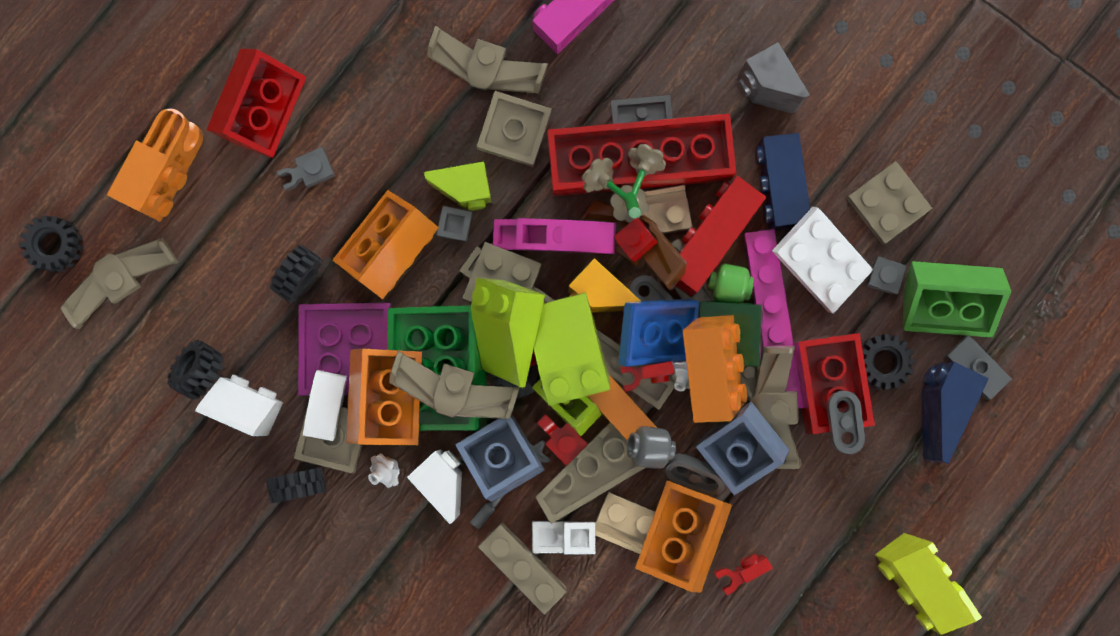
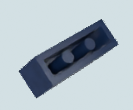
[755,133,810,230]

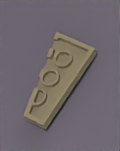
[536,422,645,524]

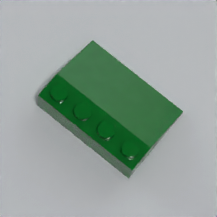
[388,305,487,431]

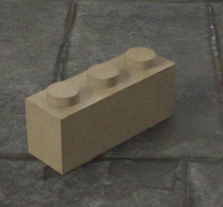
[478,522,567,615]

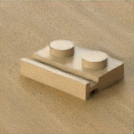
[645,185,692,234]
[595,492,655,554]

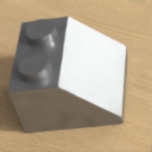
[737,43,810,113]

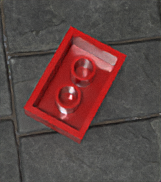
[793,333,875,434]

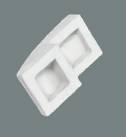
[303,370,347,441]
[532,521,595,554]

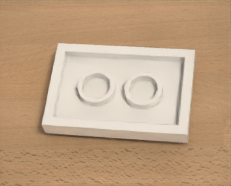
[772,207,873,314]

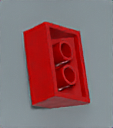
[206,48,306,158]

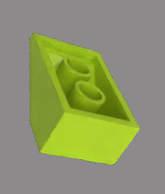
[471,277,545,387]
[534,292,611,406]

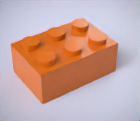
[683,315,747,423]

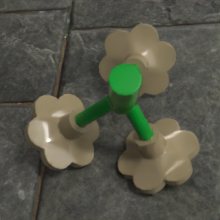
[582,144,666,223]

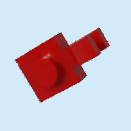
[620,361,676,392]
[537,414,588,466]
[713,553,773,595]

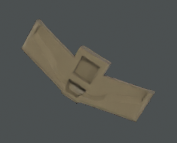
[427,26,548,94]
[61,238,179,329]
[751,346,802,469]
[389,351,519,419]

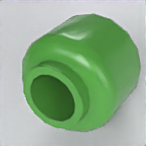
[707,263,754,303]

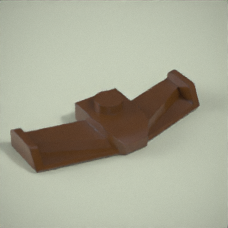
[578,199,687,290]

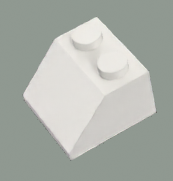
[195,375,283,436]
[407,450,462,524]

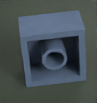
[696,402,789,495]
[456,415,545,502]

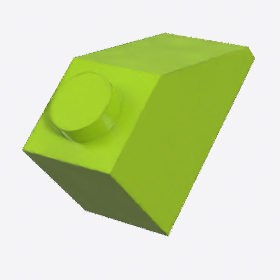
[424,162,492,210]
[532,378,602,436]

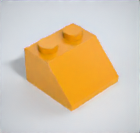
[568,258,641,312]

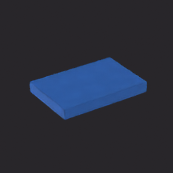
[618,299,699,367]

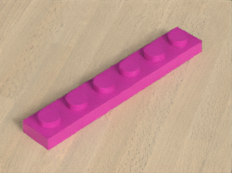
[743,229,804,409]

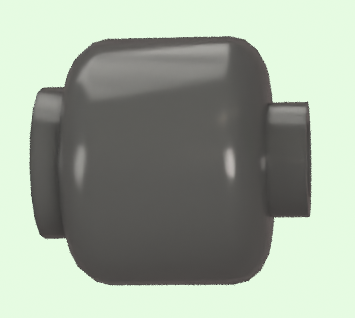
[627,426,676,469]

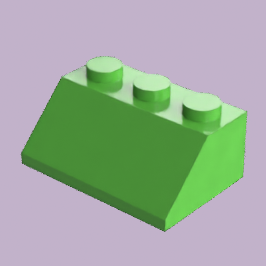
[902,261,1011,338]

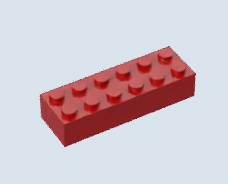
[548,113,736,197]

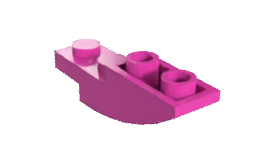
[493,218,616,254]

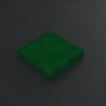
[700,301,763,367]

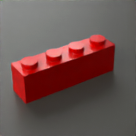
[675,175,766,297]

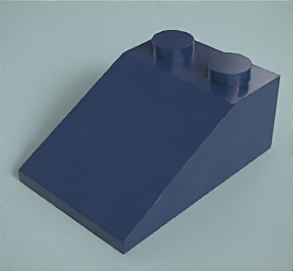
[922,362,989,464]

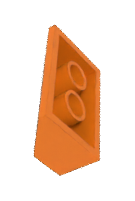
[333,190,439,299]
[346,349,422,445]
[635,481,732,593]

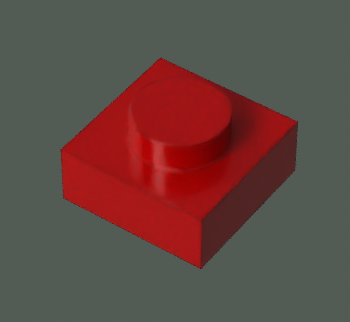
[614,217,658,262]

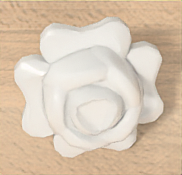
[669,361,690,391]
[368,453,400,488]

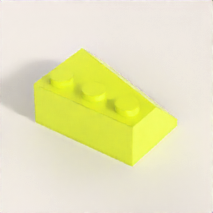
[875,533,982,635]

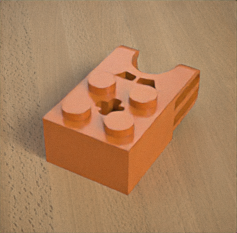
[107,109,203,222]

